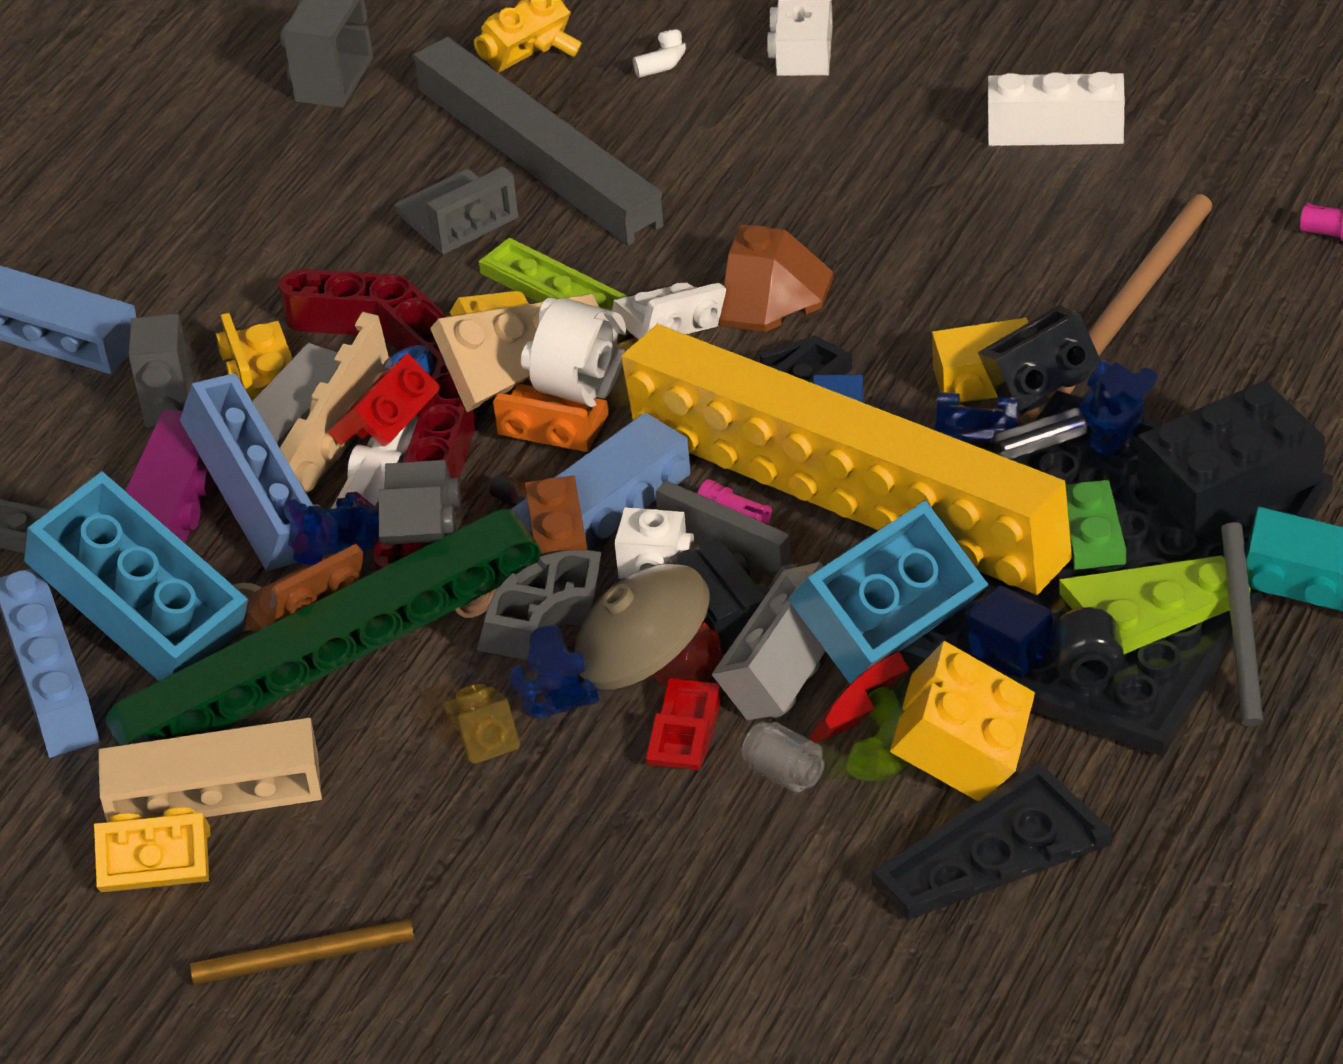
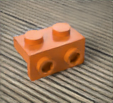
[493,384,609,452]

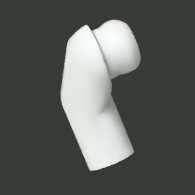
[633,29,686,78]

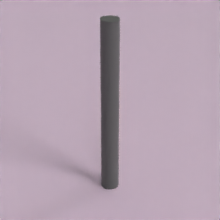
[1221,523,1263,726]

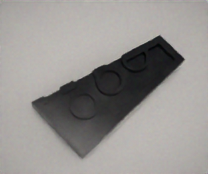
[871,762,1113,921]

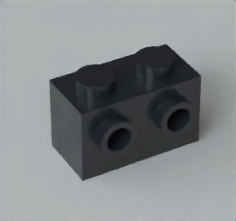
[977,305,1102,411]

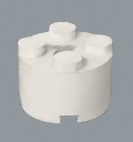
[521,297,626,407]

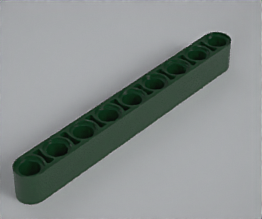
[105,509,541,746]

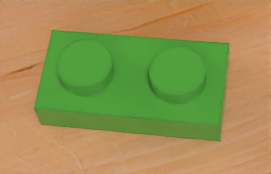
[1066,480,1126,570]

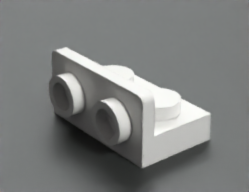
[612,282,726,340]

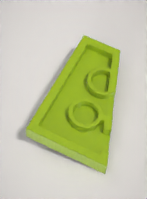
[1059,556,1250,654]

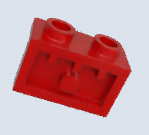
[327,352,440,447]

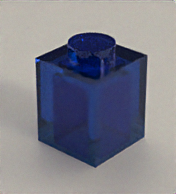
[967,585,1052,679]

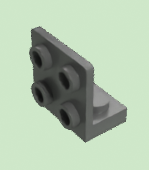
[395,166,519,255]

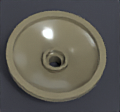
[573,564,710,689]

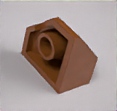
[719,224,833,332]

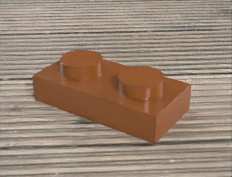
[525,475,587,557]

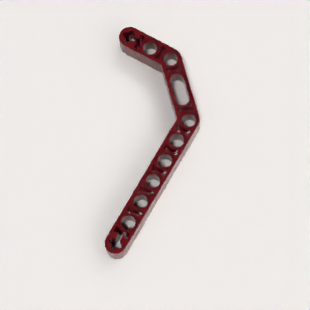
[279,269,484,572]

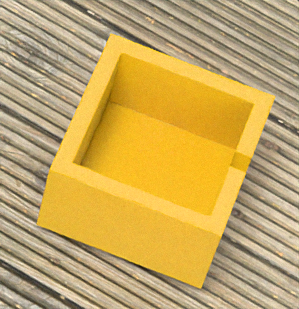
[890,641,1035,801]

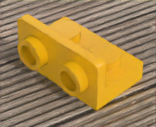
[215,313,293,401]
[94,808,211,893]

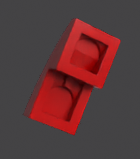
[809,651,909,745]
[646,678,722,770]

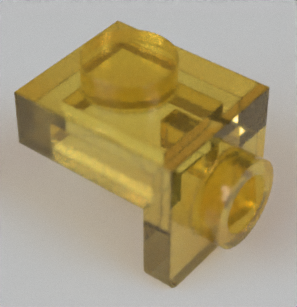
[443,684,520,764]

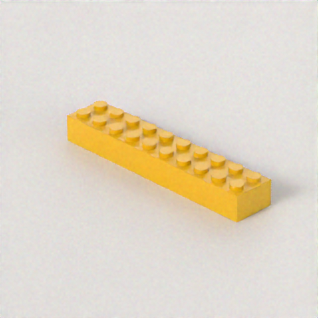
[621,323,1072,595]

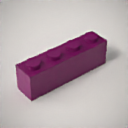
[125,409,215,543]

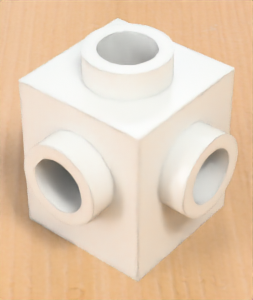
[615,507,694,579]

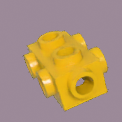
[474,0,582,73]

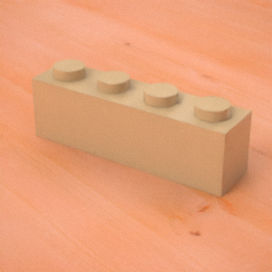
[98,717,322,822]

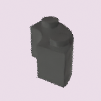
[379,460,461,545]
[477,550,601,660]

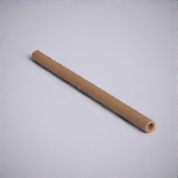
[1021,194,1212,424]

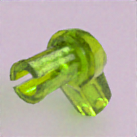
[847,687,910,781]

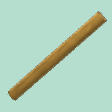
[190,919,415,985]

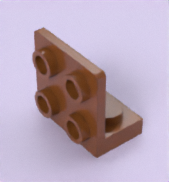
[244,544,363,633]

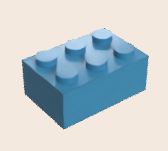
[788,500,988,685]

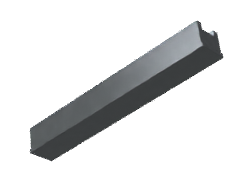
[413,37,664,246]

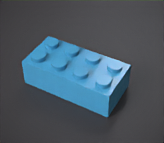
[24,471,248,681]

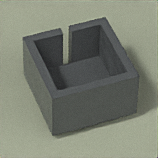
[281,0,373,108]

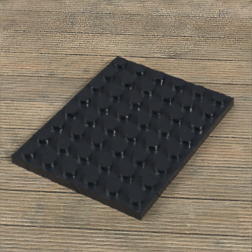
[900,390,1333,757]

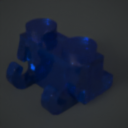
[1079,360,1158,455]
[935,392,1021,453]
[284,491,379,565]
[510,626,599,718]

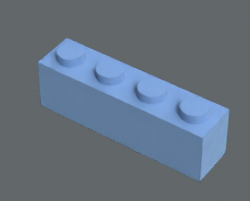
[0,266,137,374]
[180,373,324,571]
[511,412,691,550]
[0,568,100,758]

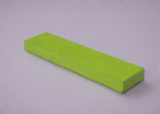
[479,237,630,343]

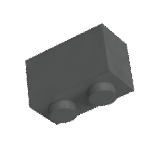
[129,313,194,427]

